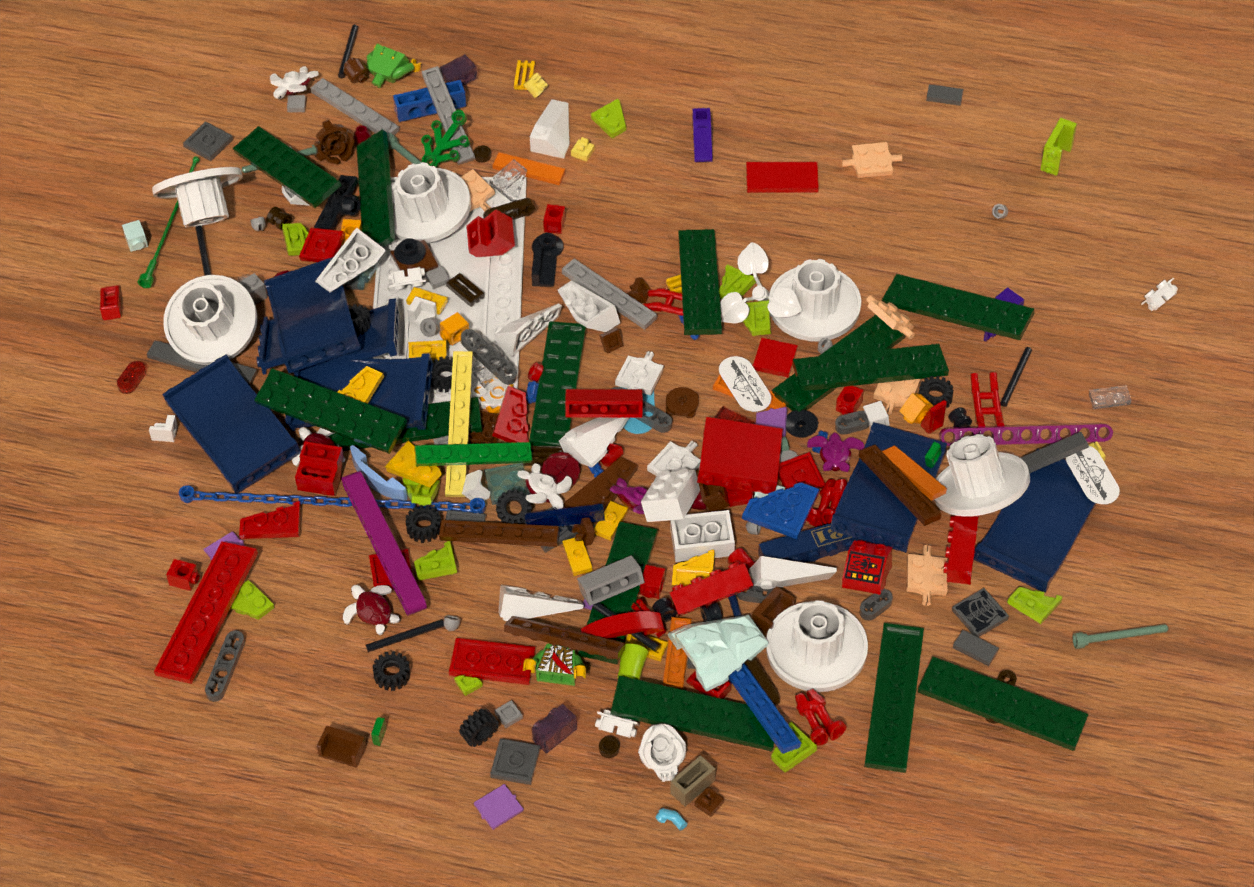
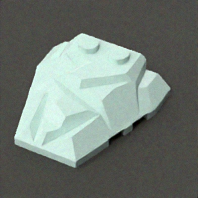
[668,615,768,692]

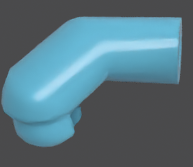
[656,808,688,831]

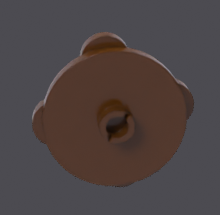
[666,387,699,418]

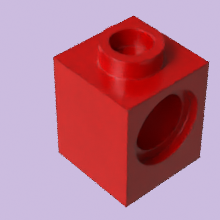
[543,204,566,234]
[836,386,864,415]
[166,559,200,591]
[640,565,665,599]

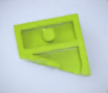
[230,580,274,620]

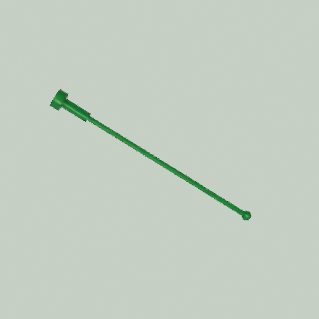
[137,156,199,289]

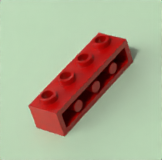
[565,389,643,418]
[943,515,979,585]
[669,562,753,617]

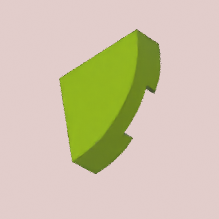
[454,675,483,696]

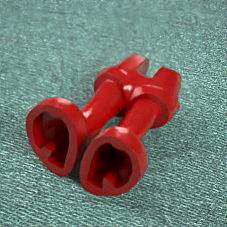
[806,479,847,527]
[795,688,847,746]

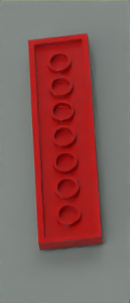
[154,541,258,684]

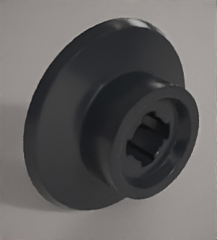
[532,233,564,257]
[394,238,426,265]
[786,410,818,438]

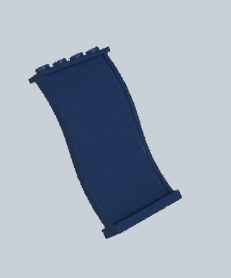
[264,257,361,373]
[256,298,400,375]
[285,353,434,431]
[162,354,301,494]
[830,422,947,553]
[974,449,1097,593]

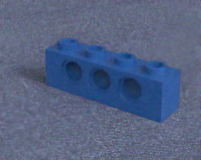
[393,80,466,122]

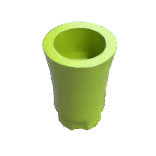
[617,644,649,680]

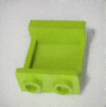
[1041,118,1077,175]

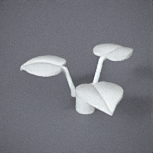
[720,242,802,324]

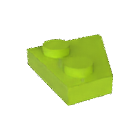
[591,99,626,139]
[282,223,309,256]
[719,264,756,299]
[743,300,771,336]
[403,478,440,506]
[414,541,457,581]
[1007,587,1063,624]
[771,722,817,773]

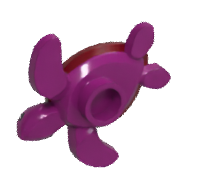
[807,432,864,472]
[610,478,648,514]

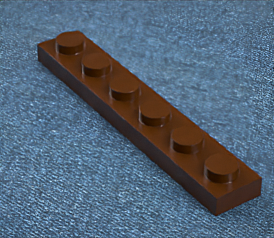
[858,445,941,526]
[439,520,559,547]
[504,616,625,660]

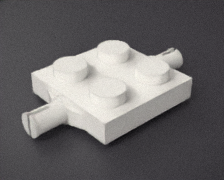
[615,351,664,395]
[647,441,700,485]

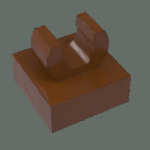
[627,277,651,304]
[599,328,624,353]
[572,517,595,546]
[694,787,724,817]

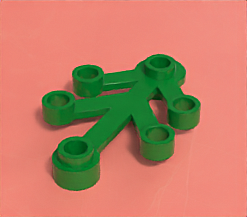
[421,110,470,168]

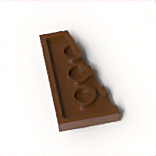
[564,457,638,524]

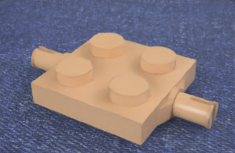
[842,142,903,178]
[453,169,495,212]
[866,295,915,339]
[874,379,921,415]
[906,545,947,606]

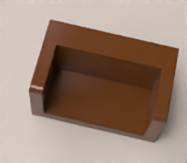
[696,470,730,512]
[752,586,796,633]
[317,725,367,768]

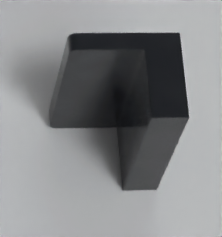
[531,246,557,287]

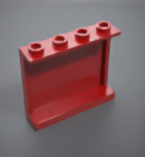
[697,417,783,494]

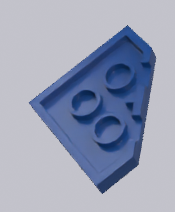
[742,483,819,539]

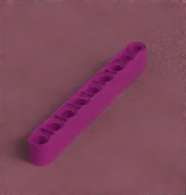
[939,423,1113,446]
[341,471,427,616]

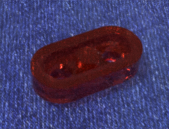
[117,361,146,394]

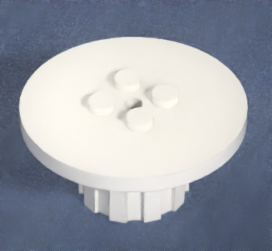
[391,162,471,243]
[152,167,243,228]
[769,259,861,342]
[164,275,257,365]
[934,434,1030,516]
[766,600,868,692]

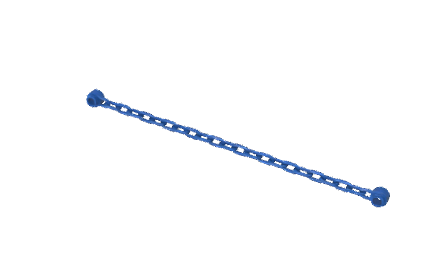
[179,485,485,513]

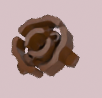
[314,120,355,164]

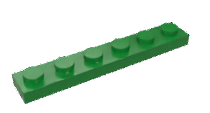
[414,442,532,467]

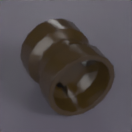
[266,207,292,231]

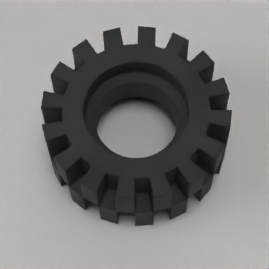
[348,304,371,335]
[431,356,453,392]
[919,376,954,408]
[496,489,532,524]
[405,505,441,543]
[373,651,410,691]
[459,708,499,747]

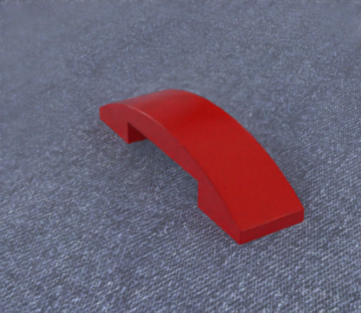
[581,611,664,639]

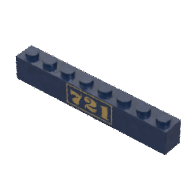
[758,523,874,563]

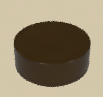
[473,145,491,163]
[599,736,620,758]

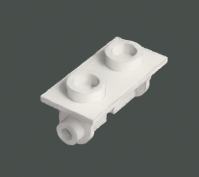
[387,267,426,290]
[1141,278,1178,311]
[595,710,640,738]

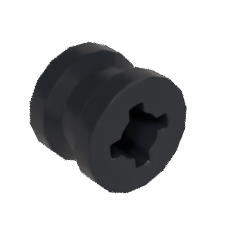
[948,407,972,427]
[652,598,677,623]
[700,602,722,622]

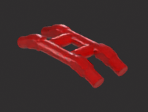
[643,288,683,316]
[970,372,1005,426]

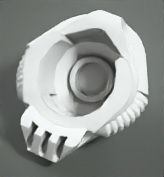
[638,724,686,782]

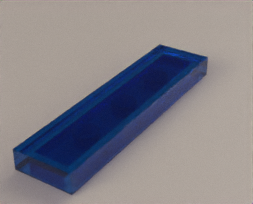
[525,504,605,526]

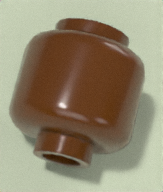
[343,57,369,83]

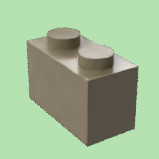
[670,755,715,807]

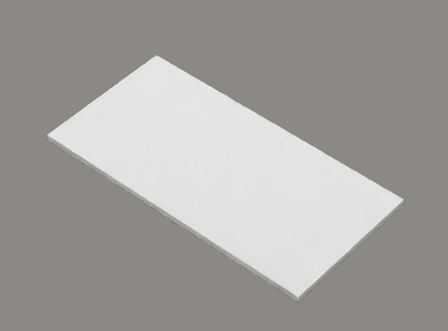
[373,177,527,409]

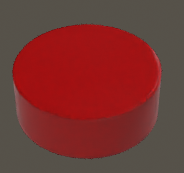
[528,362,543,381]

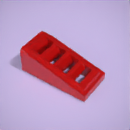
[100,285,121,320]
[920,400,947,434]
[686,670,731,699]

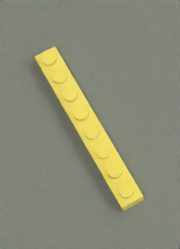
[445,351,473,497]

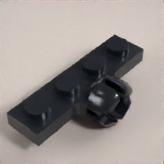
[314,175,361,230]

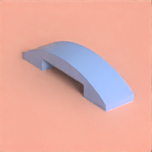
[350,445,408,501]

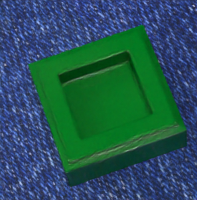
[925,442,941,468]
[371,717,386,746]

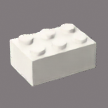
[641,469,700,522]
[670,510,735,562]

